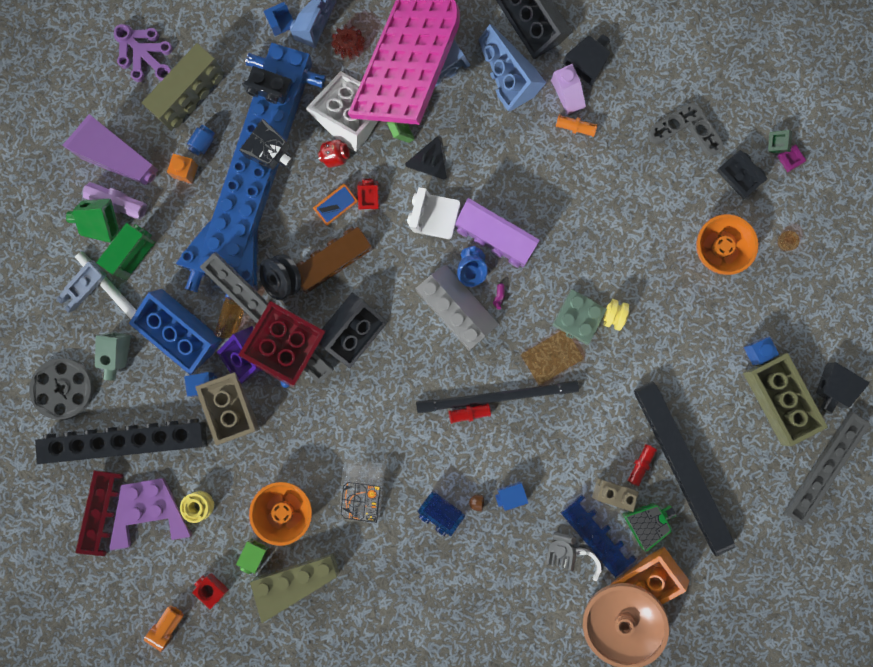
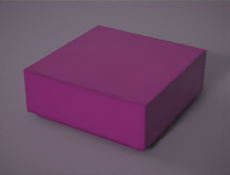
[777,144,806,173]

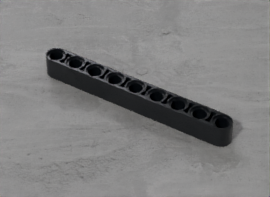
[634,381,736,557]

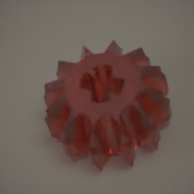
[331,24,365,60]

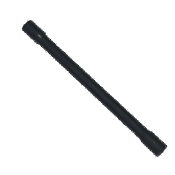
[416,380,579,414]

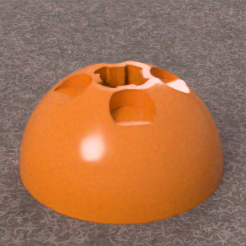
[696,214,758,275]
[249,482,312,546]

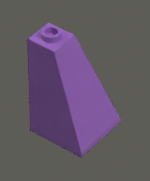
[62,114,158,185]

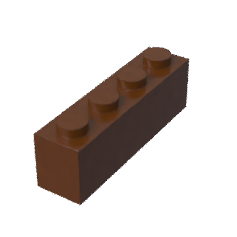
[296,227,373,294]

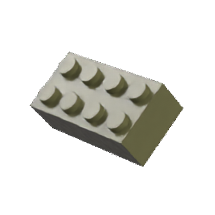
[141,43,224,131]
[743,353,828,446]

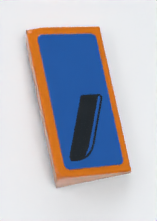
[313,183,358,226]

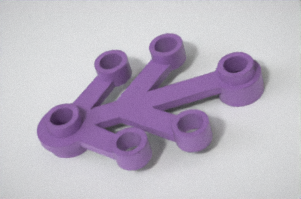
[114,24,173,82]

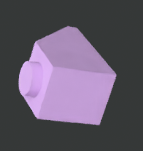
[551,64,586,115]

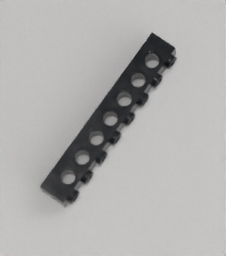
[35,418,207,465]

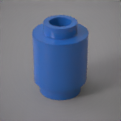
[187,125,215,156]

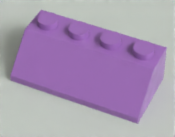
[455,198,540,268]

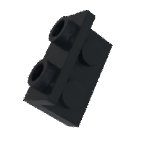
[242,66,292,104]

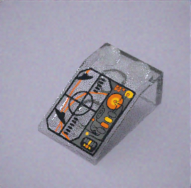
[338,457,387,524]

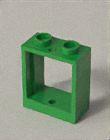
[96,223,156,281]

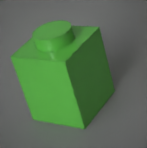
[236,539,270,574]

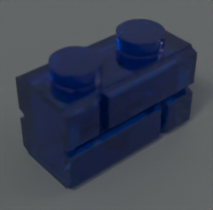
[417,490,465,536]

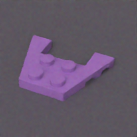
[110,478,192,550]

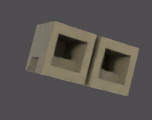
[592,478,639,512]

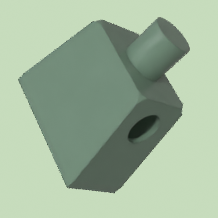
[95,332,131,381]

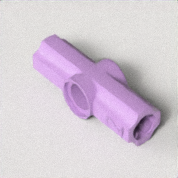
[82,182,147,220]

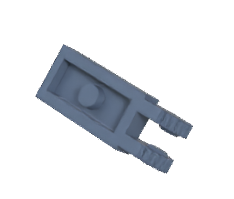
[57,260,107,313]

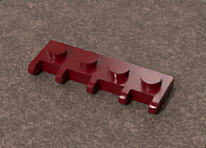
[75,470,124,556]

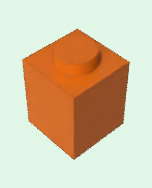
[167,153,199,184]

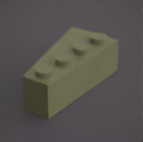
[250,553,339,623]

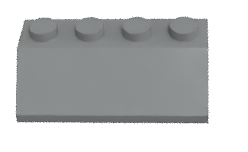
[416,265,499,351]

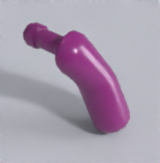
[493,283,505,310]

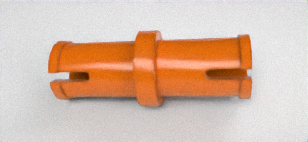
[556,114,598,137]

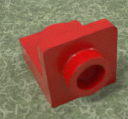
[357,178,379,209]

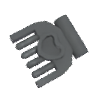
[546,532,576,571]

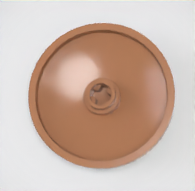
[583,583,669,667]

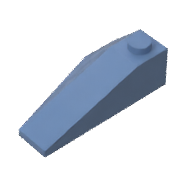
[290,0,337,48]
[479,24,546,111]

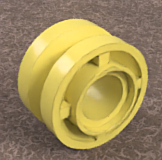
[603,299,629,331]
[180,491,214,523]

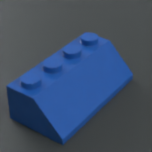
[129,289,223,375]

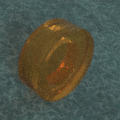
[777,231,800,251]

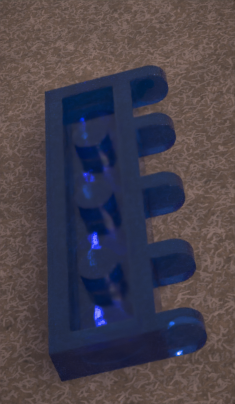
[560,494,637,578]

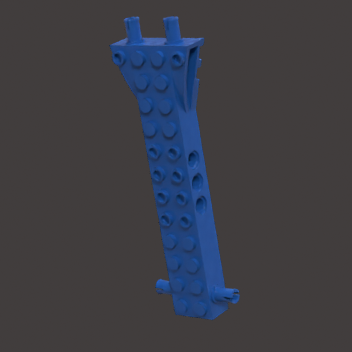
[176,43,326,305]

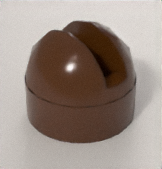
[469,495,484,512]

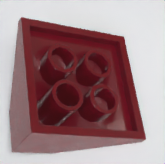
[238,301,325,388]

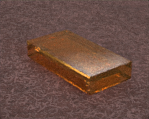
[214,297,244,338]

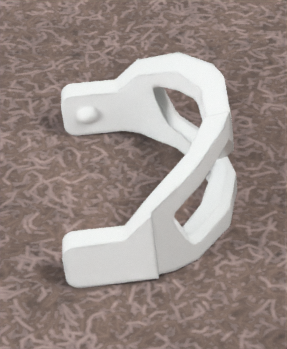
[564,548,602,581]

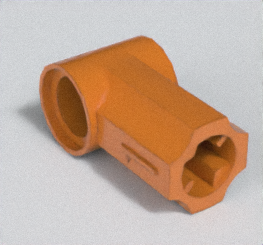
[144,606,184,652]

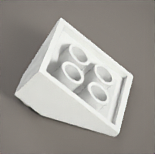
[306,71,378,151]

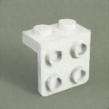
[407,187,460,239]

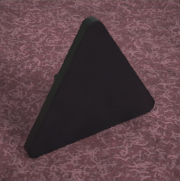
[405,137,447,180]

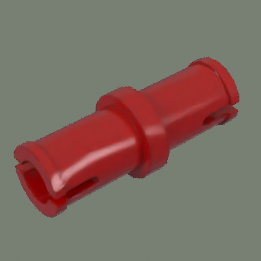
[448,404,491,424]
[627,444,657,487]

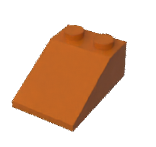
[610,547,690,605]

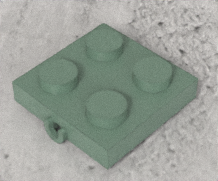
[552,289,607,345]

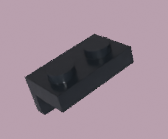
[716,150,768,200]

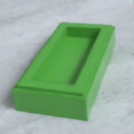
[387,122,415,143]

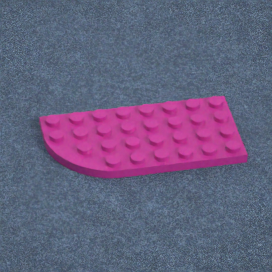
[348,0,460,125]

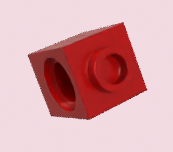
[192,573,229,610]

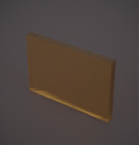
[520,330,584,385]

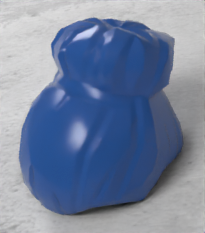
[457,246,488,287]

